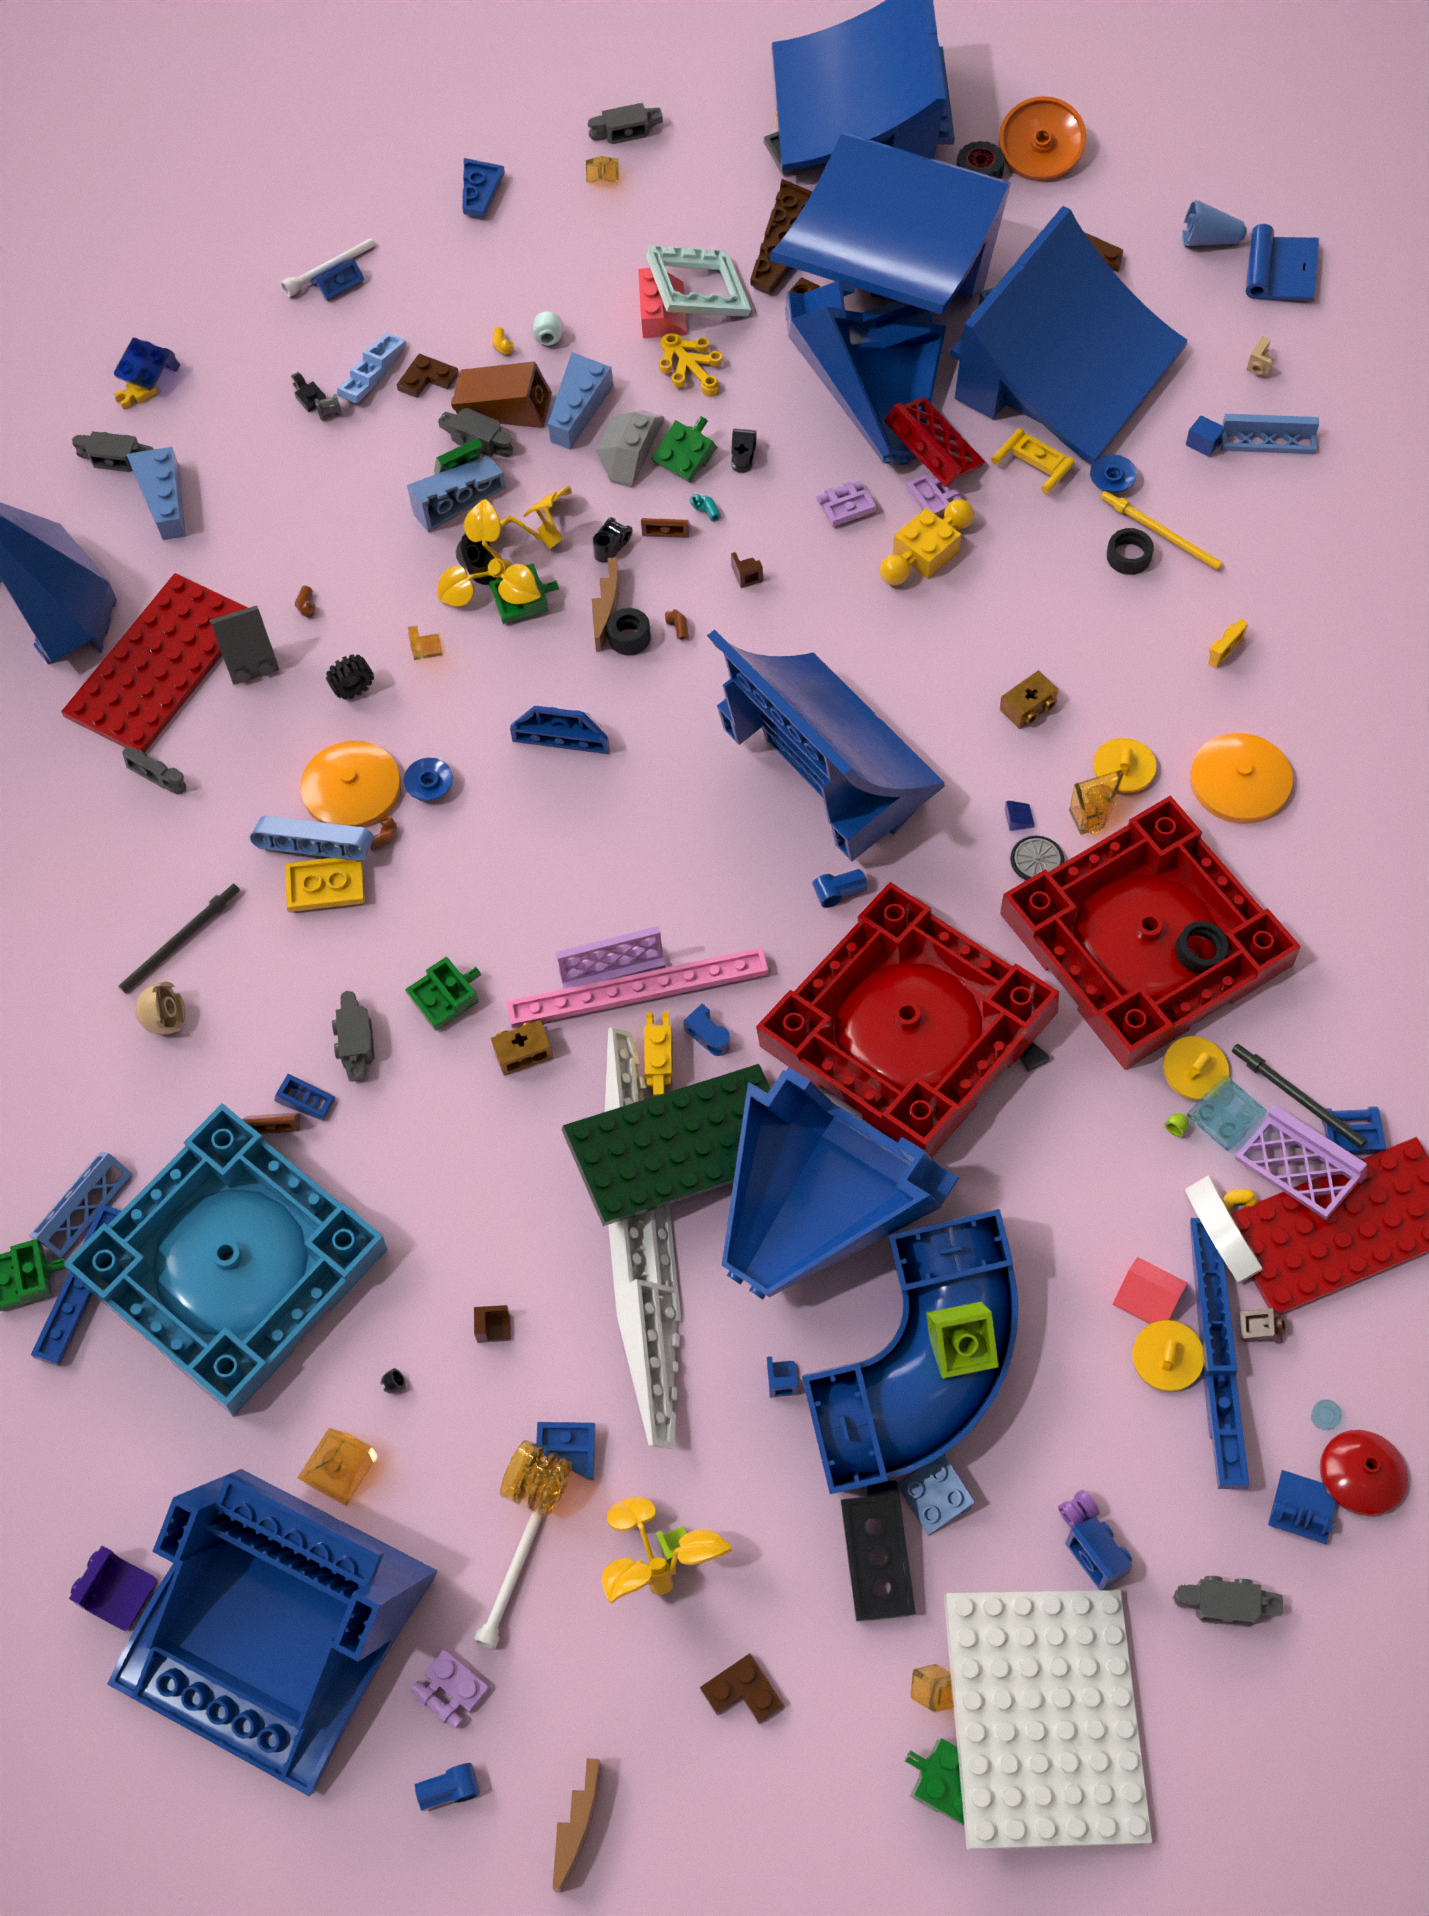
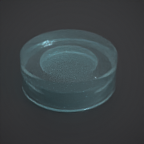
[1311,1399,1342,1430]

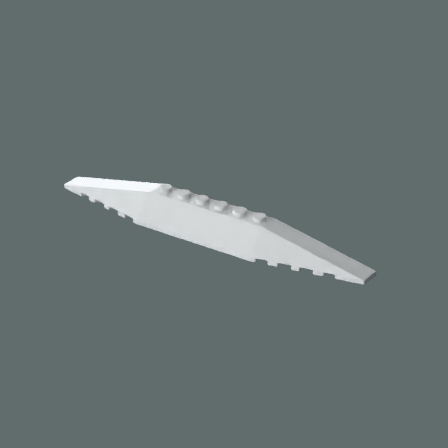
[605,1027,681,1449]

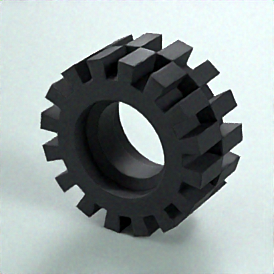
[326,654,374,699]

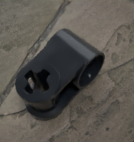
[731,428,757,473]
[593,517,633,563]

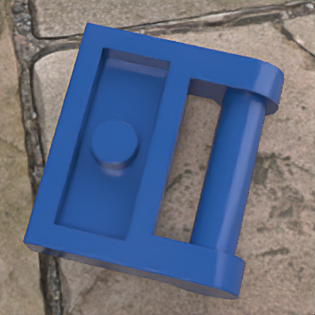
[1322,1106,1386,1154]

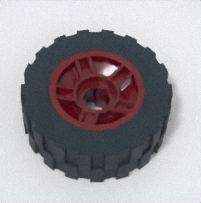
[957,141,1005,179]

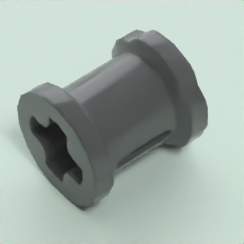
[315,394,342,419]

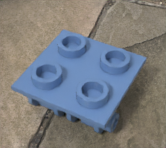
[898,1454,975,1535]

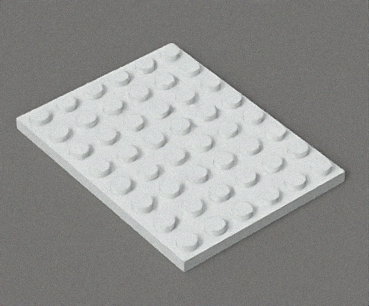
[944,1590,1152,1850]

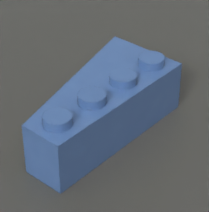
[548,352,613,450]
[126,447,186,540]
[407,455,506,533]

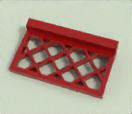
[884,397,985,488]

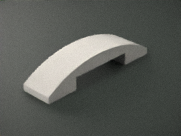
[1185,1175,1264,1284]

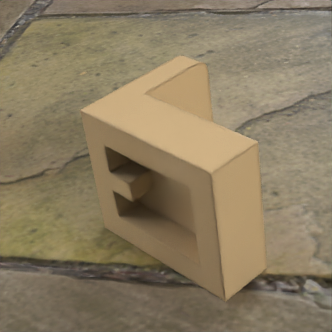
[1246,336,1273,378]

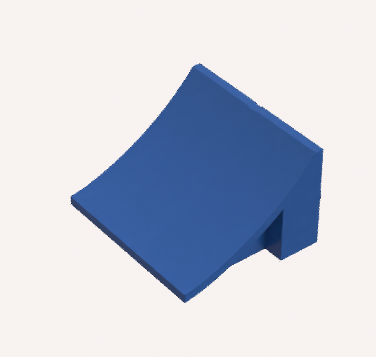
[771,0,955,171]
[770,132,1011,314]
[950,206,1188,464]
[707,629,945,862]
[107,1469,438,1796]

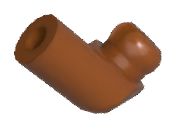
[295,585,316,617]
[665,609,689,639]
[370,816,397,850]

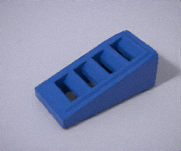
[274,1073,335,1121]

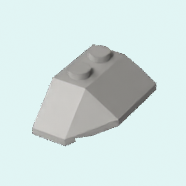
[596,410,664,488]

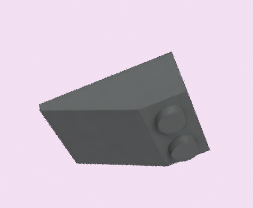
[210,605,280,685]

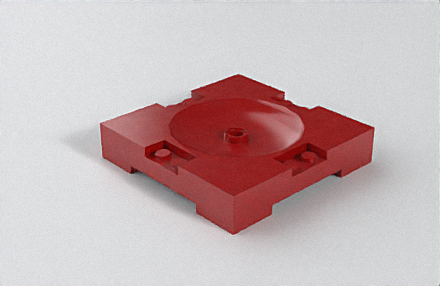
[1000,795,1301,1070]
[756,882,1059,1158]

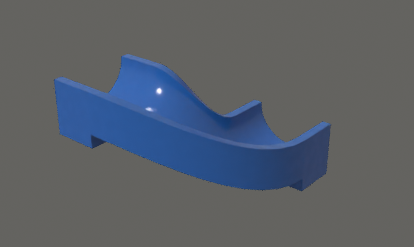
[802,1209,1018,1494]

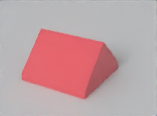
[1112,1257,1188,1324]

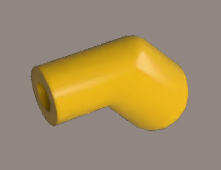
[492,327,514,355]
[1222,1189,1257,1211]

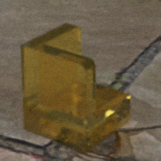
[586,156,619,183]
[408,625,443,660]
[910,1664,954,1713]

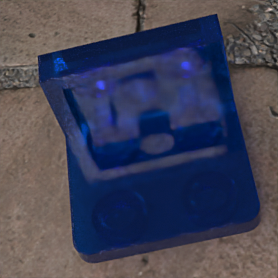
[114,337,180,390]

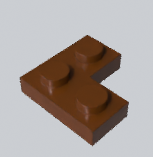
[396,353,459,398]
[700,1653,784,1724]

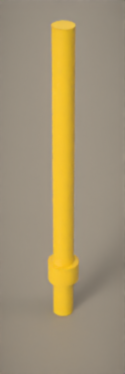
[1100,491,1223,571]

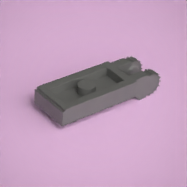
[122,746,186,794]

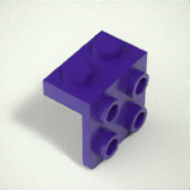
[69,1546,157,1631]

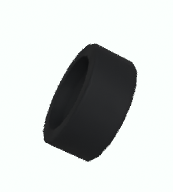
[1107,528,1154,575]
[1174,921,1229,974]

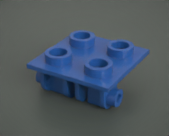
[1268,1470,1336,1545]

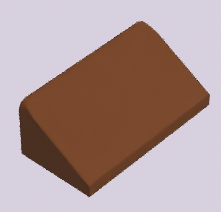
[641,518,690,537]
[242,1113,300,1134]

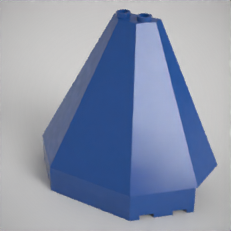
[785,280,946,465]
[0,502,117,664]
[722,1067,959,1300]

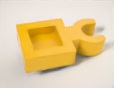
[114,374,158,410]

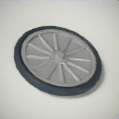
[1010,835,1065,880]

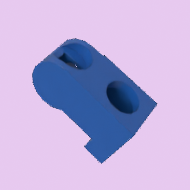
[684,1003,730,1056]

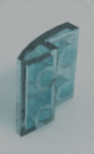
[1186,1075,1267,1152]

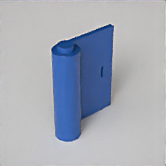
[1246,224,1319,300]

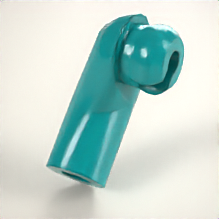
[690,494,721,522]

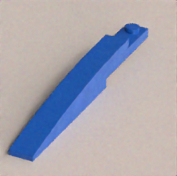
[1190,1218,1249,1489]

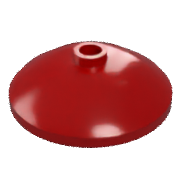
[1320,1430,1408,1516]

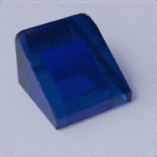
[1004,801,1035,831]

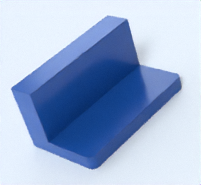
[311,259,365,300]

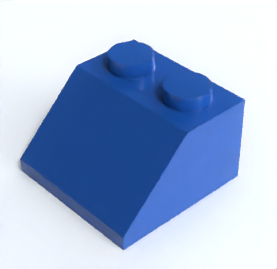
[1065,1517,1133,1590]

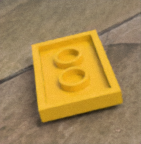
[285,858,365,912]

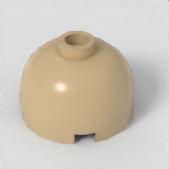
[135,981,185,1035]

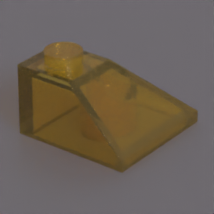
[1069,770,1124,835]
[297,1428,377,1506]

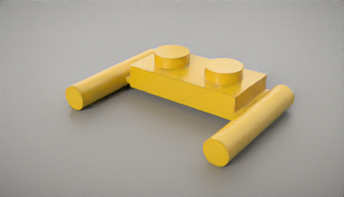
[991,428,1075,494]

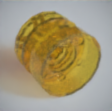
[500,1440,572,1517]

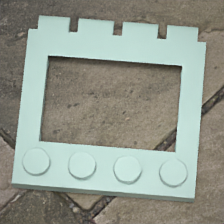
[646,245,751,317]

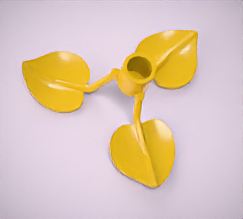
[500,486,572,549]
[437,499,541,607]
[602,1497,732,1604]

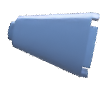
[1182,200,1247,246]

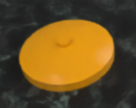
[1190,733,1293,824]
[300,741,401,828]

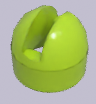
[1164,1113,1189,1137]

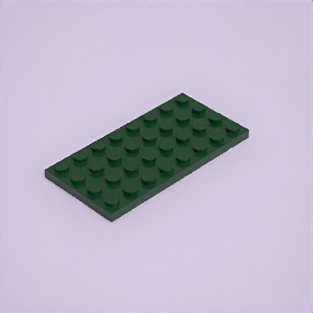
[561,1064,771,1226]

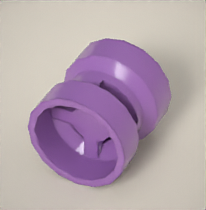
[1058,1490,1099,1529]

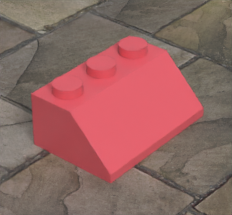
[638,268,687,338]

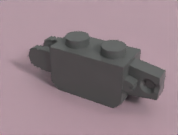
[588,103,663,144]
[438,408,513,457]
[72,431,154,472]
[332,990,375,1082]
[1172,1576,1283,1627]

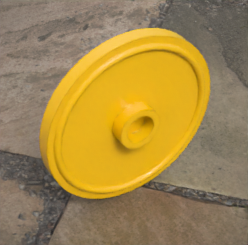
[1093,738,1156,794]
[1163,1036,1229,1101]
[1132,1320,1204,1392]

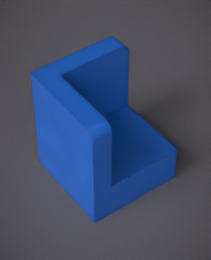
[1186,416,1225,457]
[767,1356,798,1398]

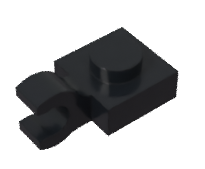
[291,372,326,412]

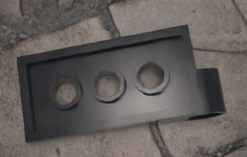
[841,1480,916,1622]

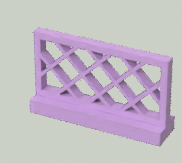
[556,926,666,989]
[1235,1105,1367,1220]

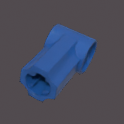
[812,869,867,908]
[414,1763,480,1812]

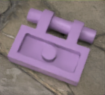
[906,473,962,517]
[817,481,876,527]
[410,1649,490,1729]

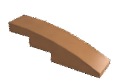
[592,557,619,652]
[552,1758,601,1893]

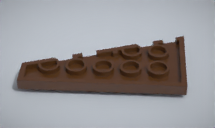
[750,179,812,294]

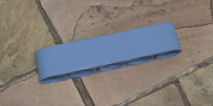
[250,816,374,861]

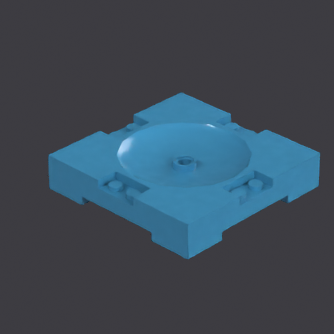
[64,1103,387,1417]

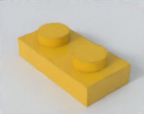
[1208,618,1248,668]

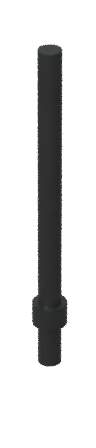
[118,883,240,993]
[1232,1044,1367,1149]

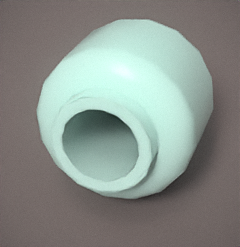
[533,311,562,346]

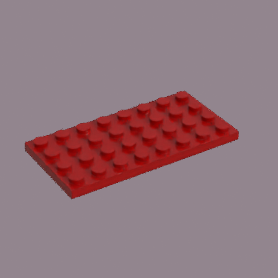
[61,573,248,753]
[1230,1137,1429,1315]

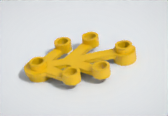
[659,333,722,397]

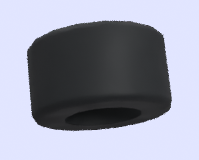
[607,608,651,655]

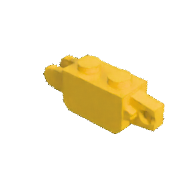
[644,1011,673,1097]

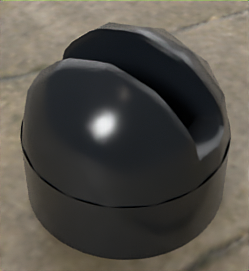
[381,1368,406,1394]

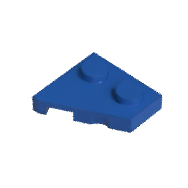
[536,1422,596,1480]

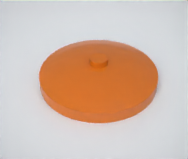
[999,96,1086,181]

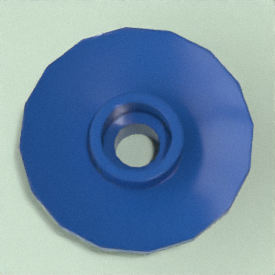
[1090,454,1137,493]
[403,757,453,801]

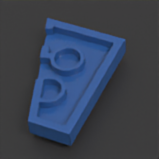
[462,158,505,218]

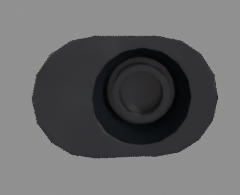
[456,533,496,585]

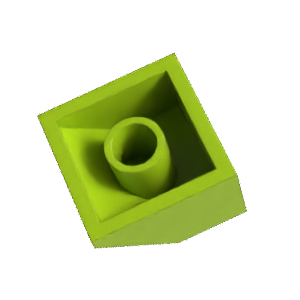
[926,1301,998,1378]

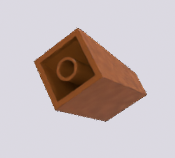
[451,361,552,428]

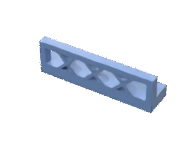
[1222,414,1319,454]
[29,1152,132,1258]

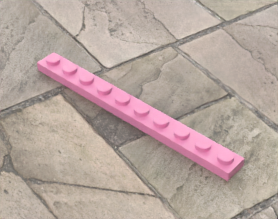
[507,948,768,1029]

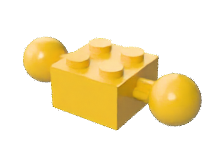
[879,499,974,585]

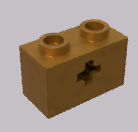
[1000,670,1058,729]
[491,1020,553,1076]

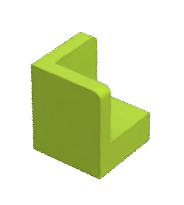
[656,1526,687,1565]

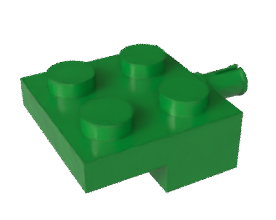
[651,416,717,483]
[489,563,559,624]
[405,956,482,1031]
[0,1239,67,1311]
[904,1738,965,1827]

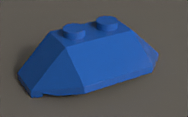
[510,706,610,755]

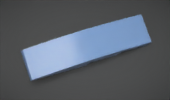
[337,332,406,404]

